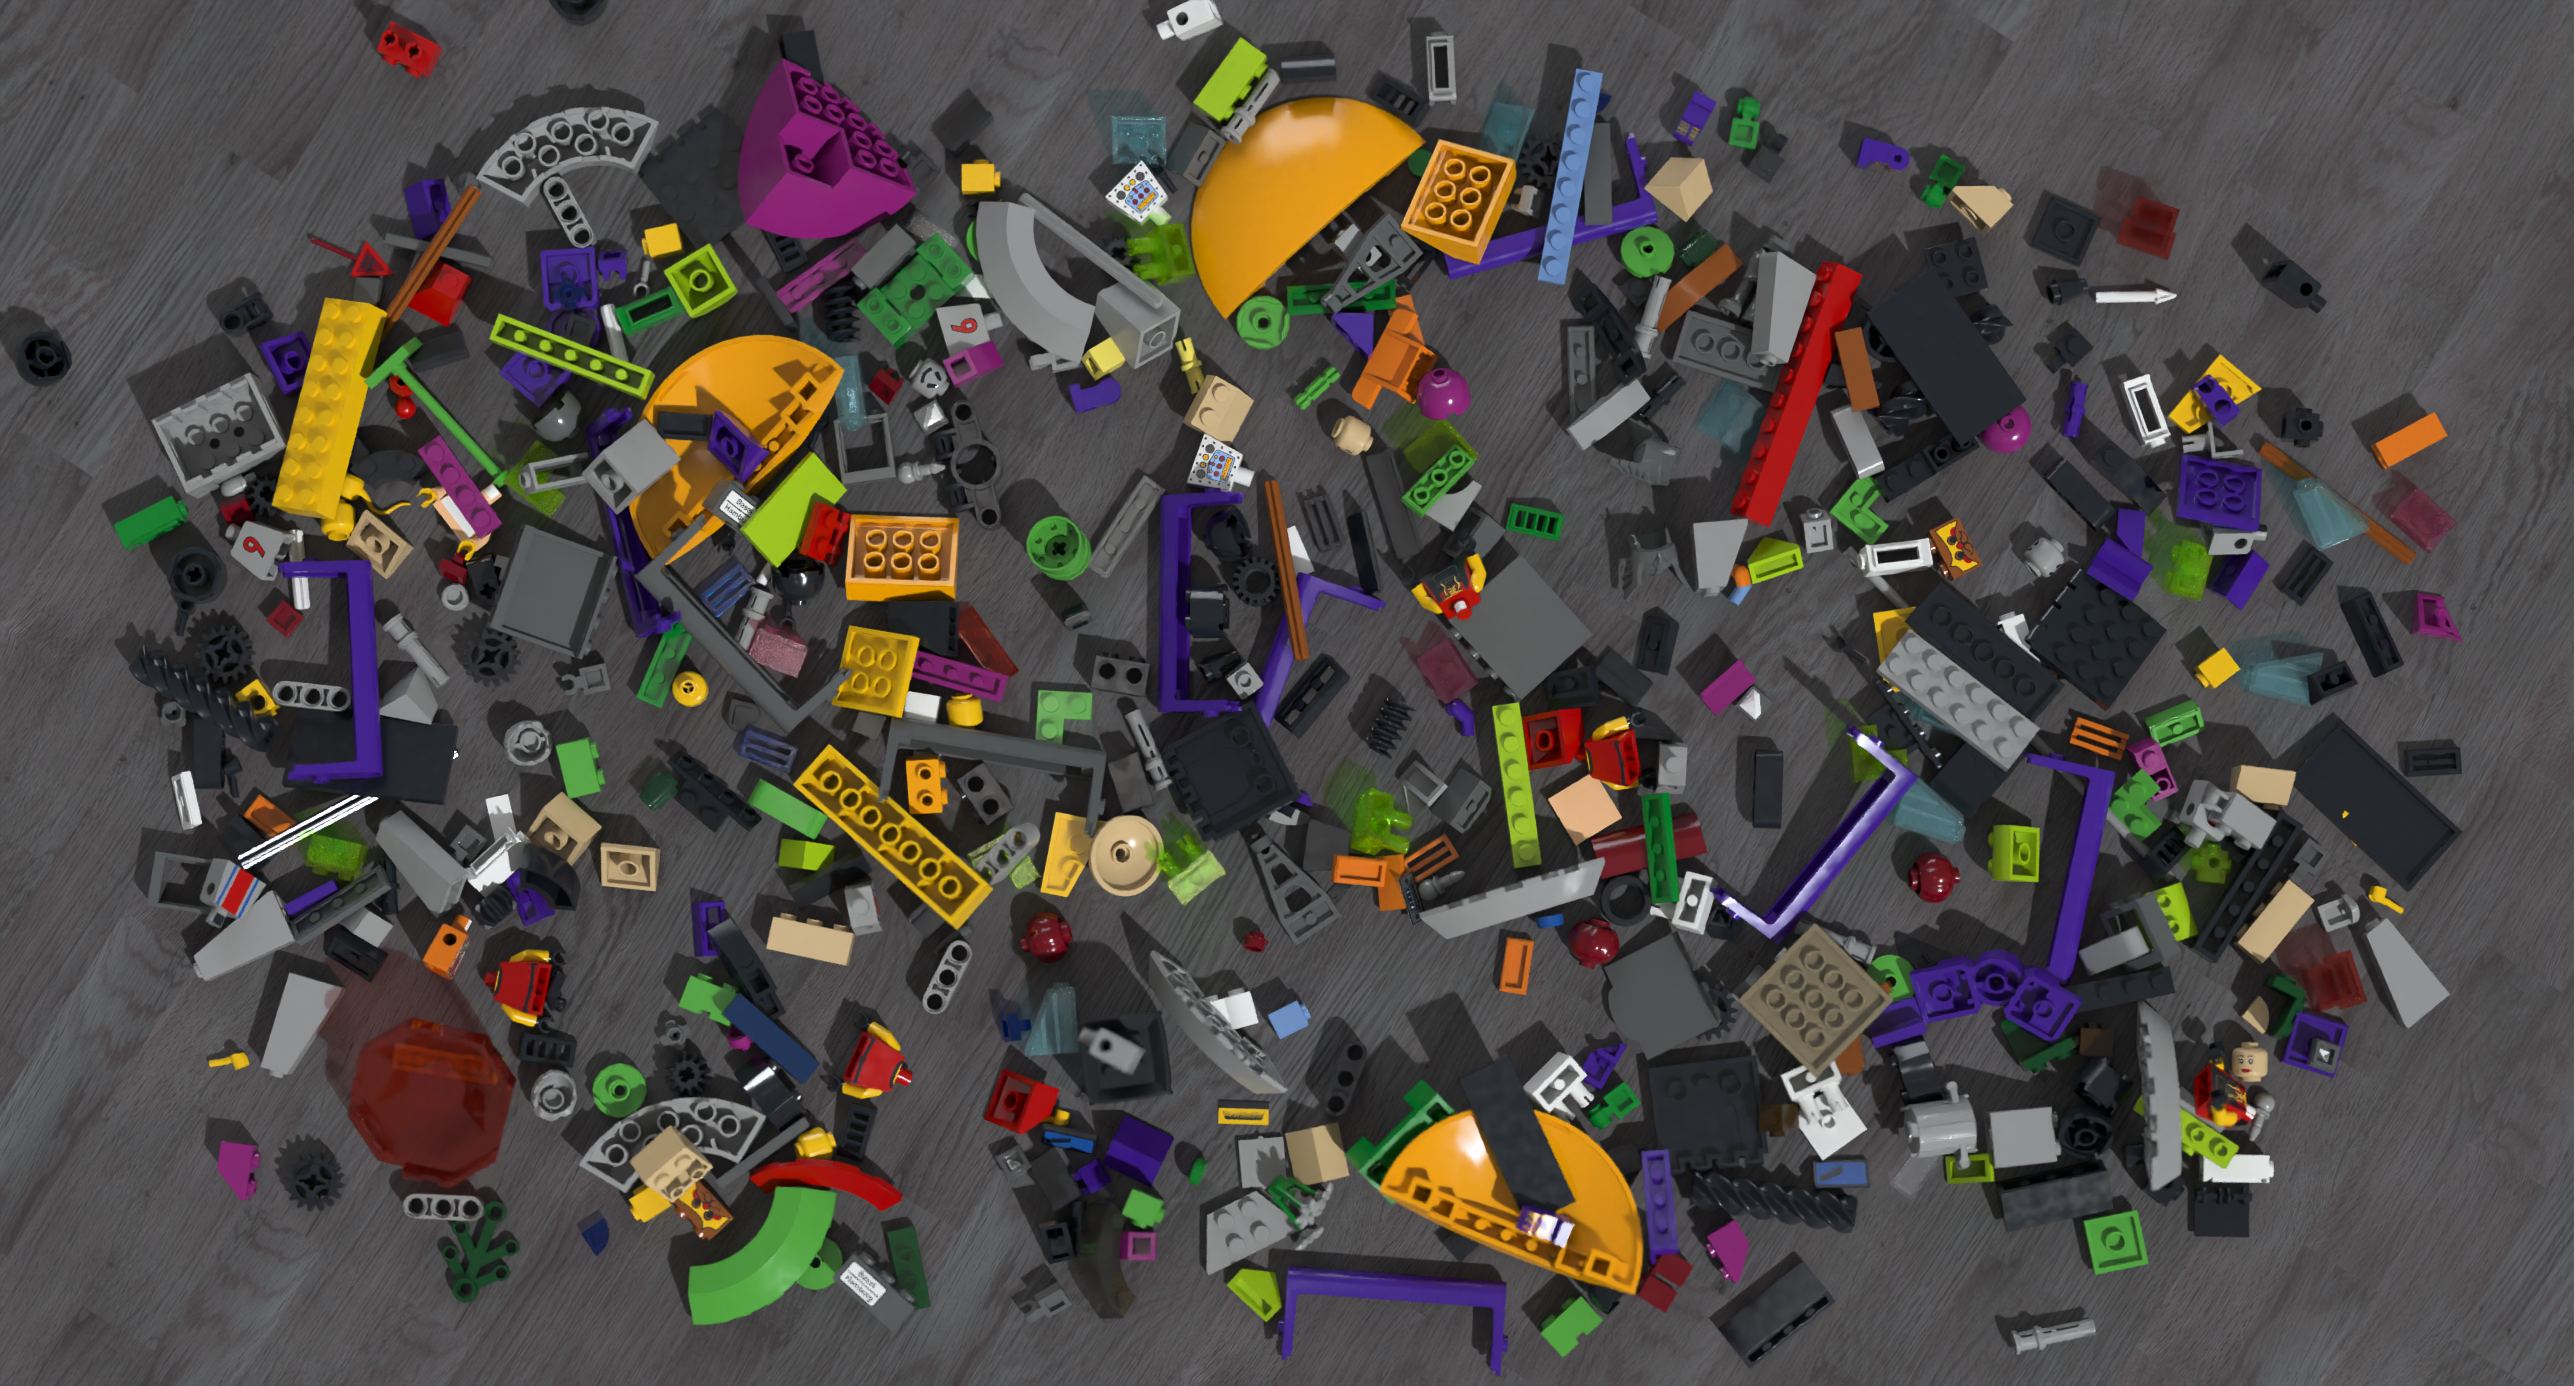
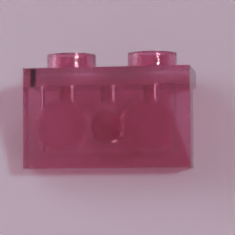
[2388,487,2457,554]
[749,625,810,679]
[1417,638,1479,704]

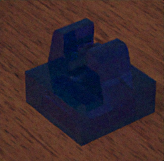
[1000,1013,1032,1043]

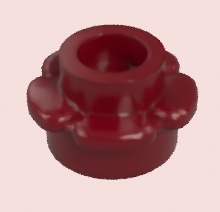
[1243,931,1269,953]

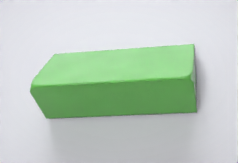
[2144,700,2206,748]

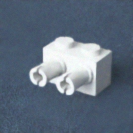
[1650,871,1718,935]
[1523,1052,1594,1123]
[1780,1061,1849,1125]

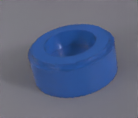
[1536,914,1564,929]

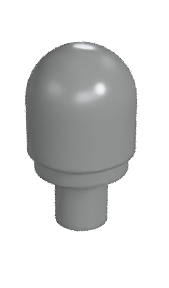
[221,472,257,499]

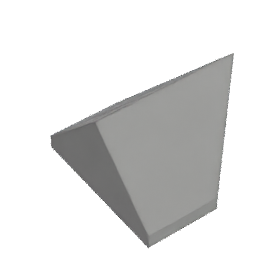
[380,665,438,725]
[1398,760,1448,828]

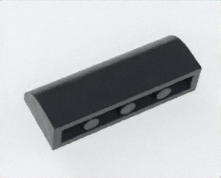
[1995,1159,2113,1232]
[1718,1261,1835,1369]

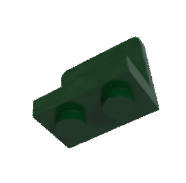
[2263,973,2307,1040]
[2000,1019,2076,1074]

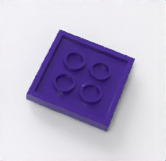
[2176,453,2262,532]

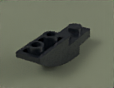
[1873,434,1980,503]
[706,918,786,1021]

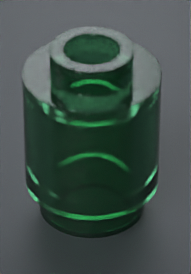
[1678,229,1719,268]
[638,772,679,812]

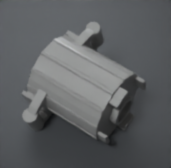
[1898,1081,1978,1170]

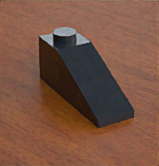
[2088,439,2167,516]

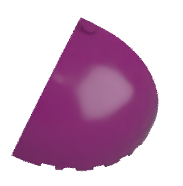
[738,58,916,239]

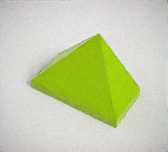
[1747,537,1804,584]
[1227,1269,1282,1322]

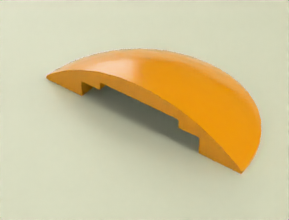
[1192,97,1426,319]
[629,335,844,566]
[1378,1110,1643,1295]

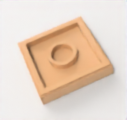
[1547,774,1622,846]

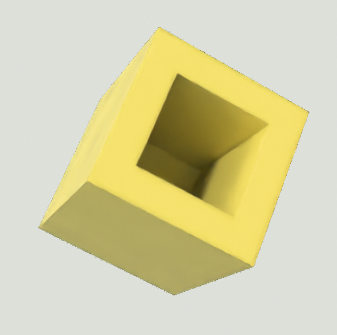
[1081,337,1126,381]

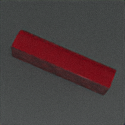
[1590,812,1707,880]

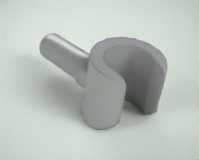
[633,261,651,297]

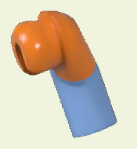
[1727,564,1752,606]

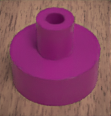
[726,1026,752,1051]

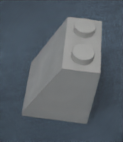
[1094,272,1181,370]
[581,419,681,515]
[1689,519,1748,597]
[1983,1106,2061,1168]

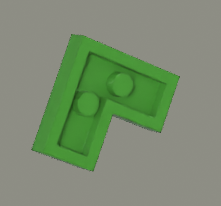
[1829,476,1888,545]
[1035,690,1093,744]
[2109,768,2162,842]

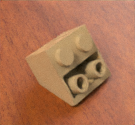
[630,1125,713,1203]

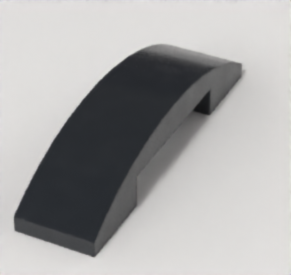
[1573,283,1647,386]

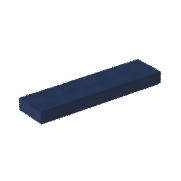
[721,993,820,1085]

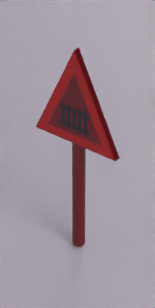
[310,238,395,277]

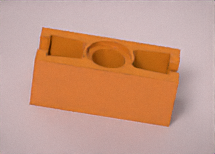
[2370,412,2448,470]

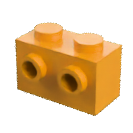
[906,754,948,814]

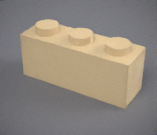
[2233,880,2315,964]
[766,913,855,966]

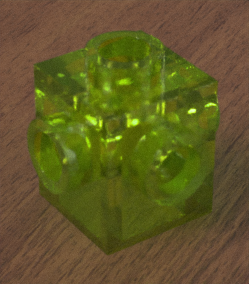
[2190,843,2232,884]

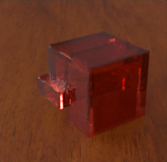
[2115,196,2180,260]
[2299,950,2368,1012]

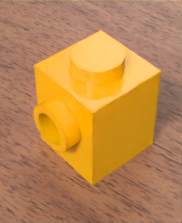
[962,160,1001,195]
[629,1184,674,1223]

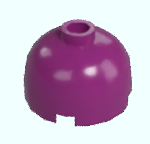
[1417,368,1472,420]
[1978,405,2032,455]

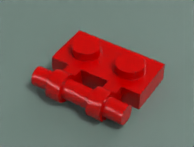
[799,502,851,566]

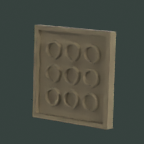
[1738,923,1894,1078]

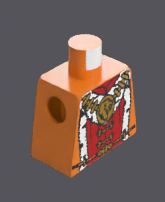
[422,914,472,981]

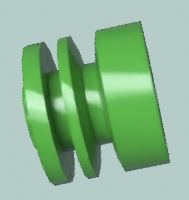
[1026,516,1092,581]

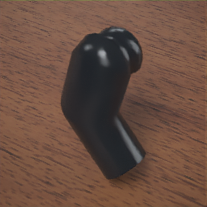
[546,971,567,1013]

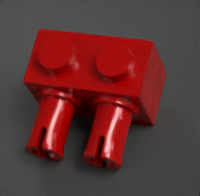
[376,21,443,79]

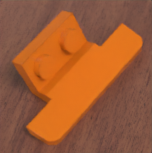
[1352,308,1439,410]

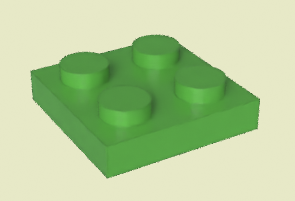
[2082,1210,2149,1275]

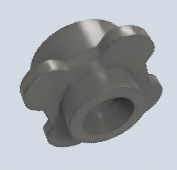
[160,699,188,727]
[660,1020,691,1051]

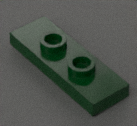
[887,1226,931,1310]

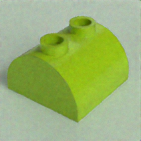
[664,243,738,318]
[1987,825,2040,882]
[2132,882,2199,950]

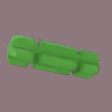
[1294,366,1340,410]

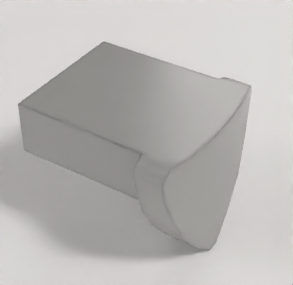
[2315,893,2360,933]

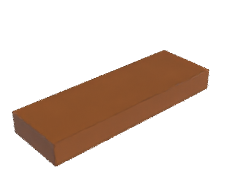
[1833,327,1880,413]

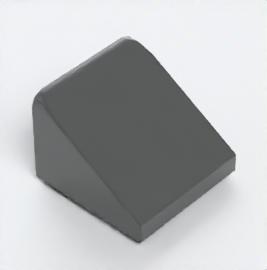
[352,277,383,308]

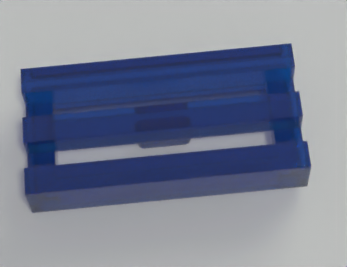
[698,562,758,618]
[738,730,799,774]

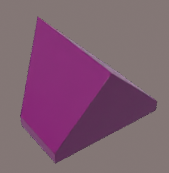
[2411,593,2464,643]

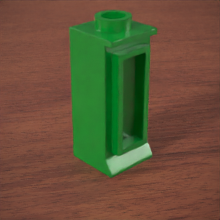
[614,286,687,337]
[114,495,189,551]

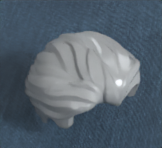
[503,720,553,766]
[531,1069,577,1122]

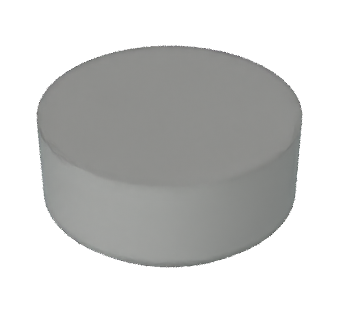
[441,584,470,611]

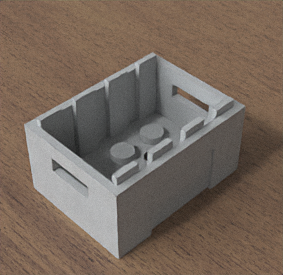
[151,372,289,499]

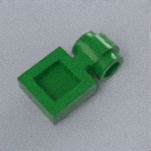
[1728,96,1761,150]
[1920,154,1966,209]
[1587,1081,1641,1130]

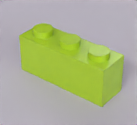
[1193,37,1268,125]

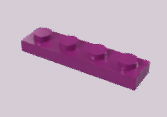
[776,236,867,316]
[418,435,503,540]
[911,649,1009,702]

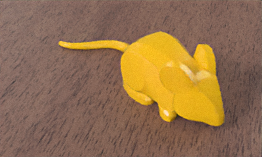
[341,472,411,515]

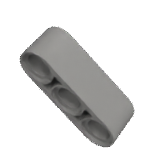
[544,177,597,248]
[1829,403,1885,480]
[273,681,352,713]
[973,823,1040,886]
[2077,926,2149,976]
[922,941,973,1014]
[403,1193,486,1221]

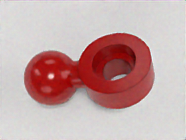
[389,370,417,419]

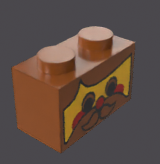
[1926,517,1983,582]
[673,1179,736,1240]

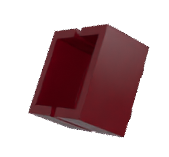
[1635,1254,1694,1313]

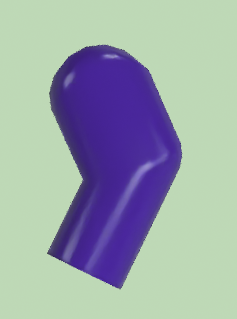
[1445,700,1474,736]

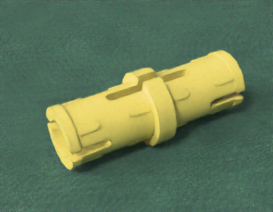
[1174,337,1205,394]

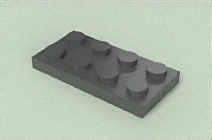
[1671,310,1785,394]

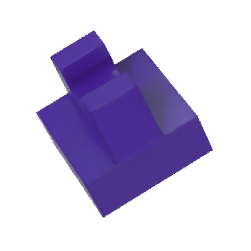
[598,249,628,281]
[1073,1158,1112,1195]

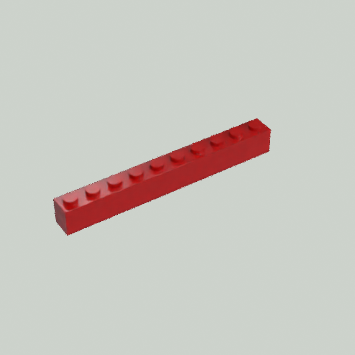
[1730,261,1862,527]

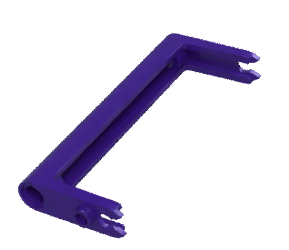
[1441,133,1658,280]
[585,407,682,638]
[1158,488,1245,717]
[278,558,383,784]
[1252,572,1385,807]
[1710,723,1919,945]
[2023,752,2116,985]
[1278,1266,1508,1376]

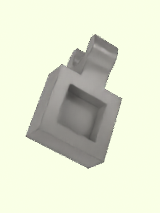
[1029,350,1079,373]

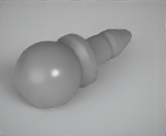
[897,462,945,484]
[1418,871,1465,901]
[2249,1092,2275,1141]

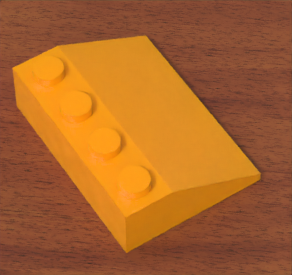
[1401,139,1517,265]
[845,514,959,602]

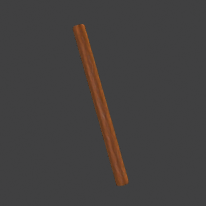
[380,184,481,344]
[2258,442,2416,565]
[1263,480,1309,661]

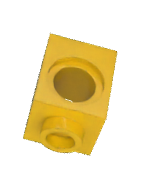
[642,223,685,260]
[2194,648,2240,690]
[235,679,281,718]

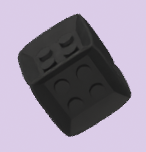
[1078,1011,1173,1106]

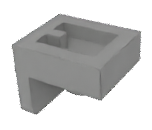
[1799,509,1834,553]
[1224,660,1263,699]

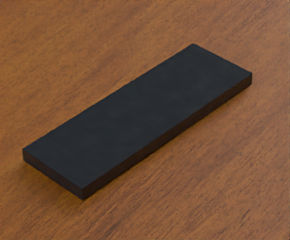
[1904,580,2065,723]
[1458,1054,1576,1212]

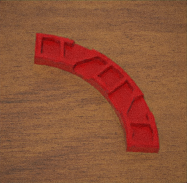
[749,1159,903,1212]

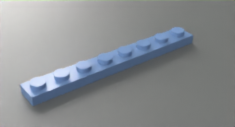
[1537,69,1603,286]

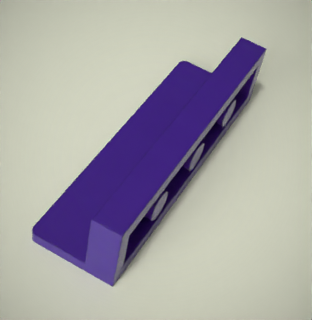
[1641,1149,1678,1264]

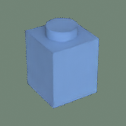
[1268,1001,1311,1039]

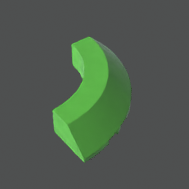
[688,1187,837,1325]

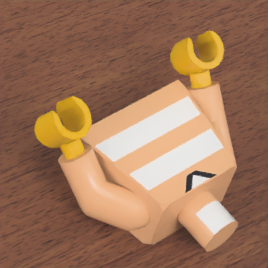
[416,483,502,561]

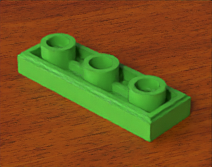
[1401,444,1475,518]

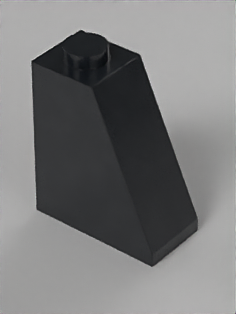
[886,601,959,657]

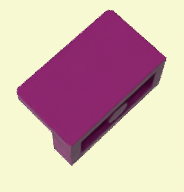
[1698,659,1756,716]

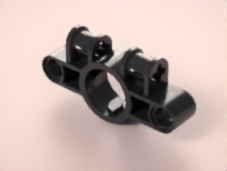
[929,400,1003,531]

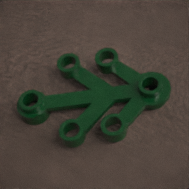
[442,1201,521,1303]

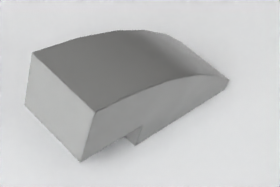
[1566,379,1651,451]

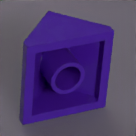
[1331,313,1374,362]
[259,331,312,398]
[707,410,770,483]
[1102,1115,1174,1187]

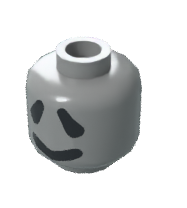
[908,358,950,399]
[2024,537,2064,578]

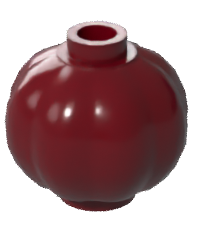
[1907,852,1960,904]
[1021,911,1073,963]
[1568,916,1620,969]

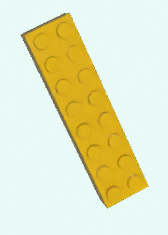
[272,298,387,520]
[793,744,993,930]

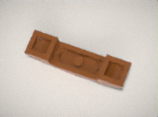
[1656,244,1743,333]

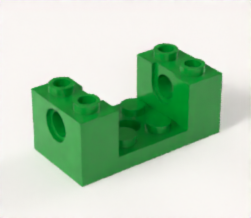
[856,232,976,349]
[1344,1079,1457,1205]

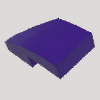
[2116,508,2146,558]
[1581,1043,1627,1091]

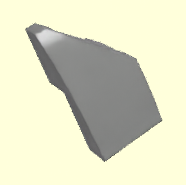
[1265,805,1310,825]

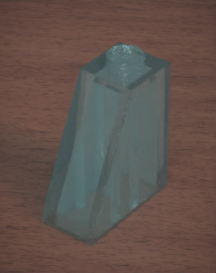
[833,355,868,430]
[2293,477,2370,551]
[2241,652,2324,707]
[1890,778,1966,846]
[1024,982,1080,1056]

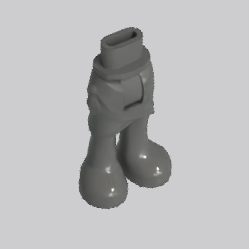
[1717,235,1791,329]

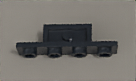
[1865,678,1942,769]
[667,750,762,833]

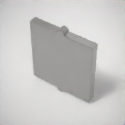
[1238,1136,1287,1189]

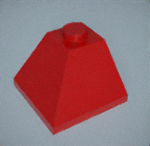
[408,260,474,327]
[1521,708,1585,771]
[984,1068,1060,1135]

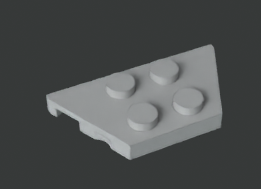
[1207,1191,1299,1276]

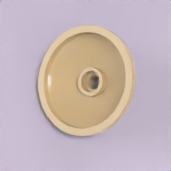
[1089,815,1164,896]

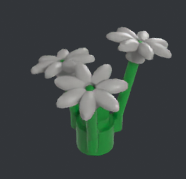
[1268,1175,1334,1251]

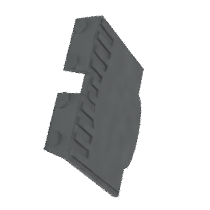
[1604,932,1721,1060]

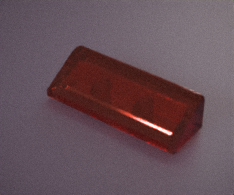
[958,606,1019,679]

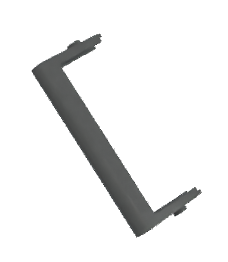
[635,513,854,734]
[876,716,1107,838]

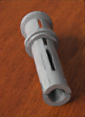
[1220,68,1282,145]
[1634,275,1672,358]
[735,586,774,651]
[382,613,451,689]
[1125,709,1174,791]
[1794,918,1877,968]
[2010,1318,2096,1355]

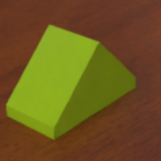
[778,839,836,871]
[1945,1153,1994,1184]

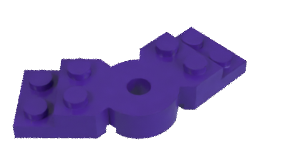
[499,247,602,409]
[1910,950,2083,1045]

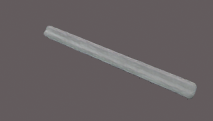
[1017,193,1165,309]

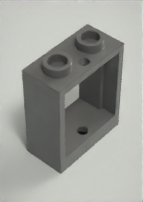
[851,223,918,294]
[833,409,898,487]
[147,851,212,915]
[2099,891,2181,974]

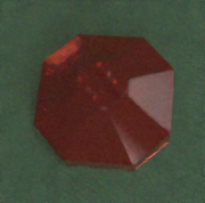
[348,1017,516,1188]

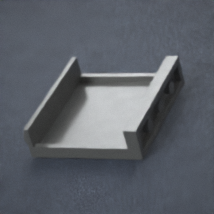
[486,524,619,659]
[1447,555,1593,701]

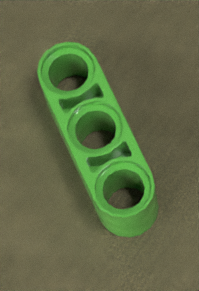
[747,779,829,840]

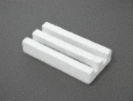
[171,771,202,830]

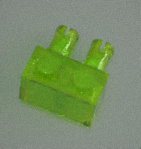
[1126,222,1196,286]
[2163,540,2213,602]
[1350,787,1413,856]
[305,833,370,881]
[1154,833,1226,906]

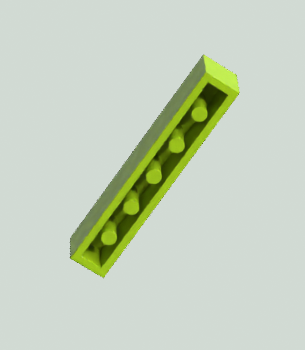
[489,314,655,400]
[1491,703,1542,869]

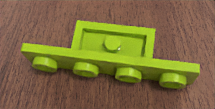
[2133,1094,2239,1169]

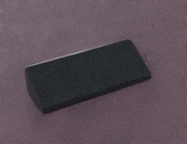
[1346,511,1384,595]
[2340,591,2405,678]
[1274,656,1350,739]

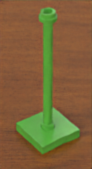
[364,337,511,488]

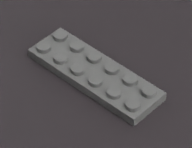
[1876,629,2040,772]

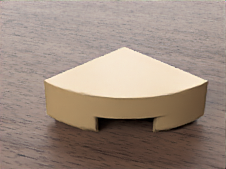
[2241,996,2269,1034]

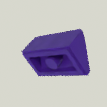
[505,869,555,927]
[692,901,726,957]

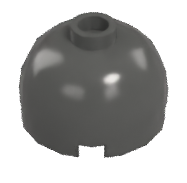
[529,388,583,441]

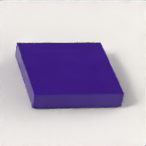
[2280,1011,2349,1078]

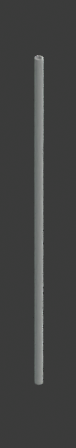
[1843,546,2175,882]

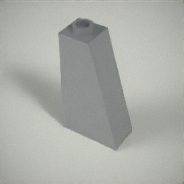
[1751,251,1817,366]
[376,810,469,919]
[193,890,296,981]
[2361,917,2450,1029]
[261,973,346,1078]

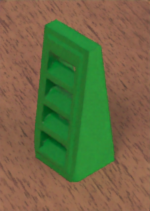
[1505,503,1565,543]

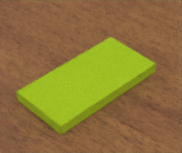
[739,452,847,568]

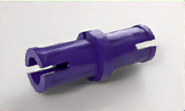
[2061,382,2088,439]

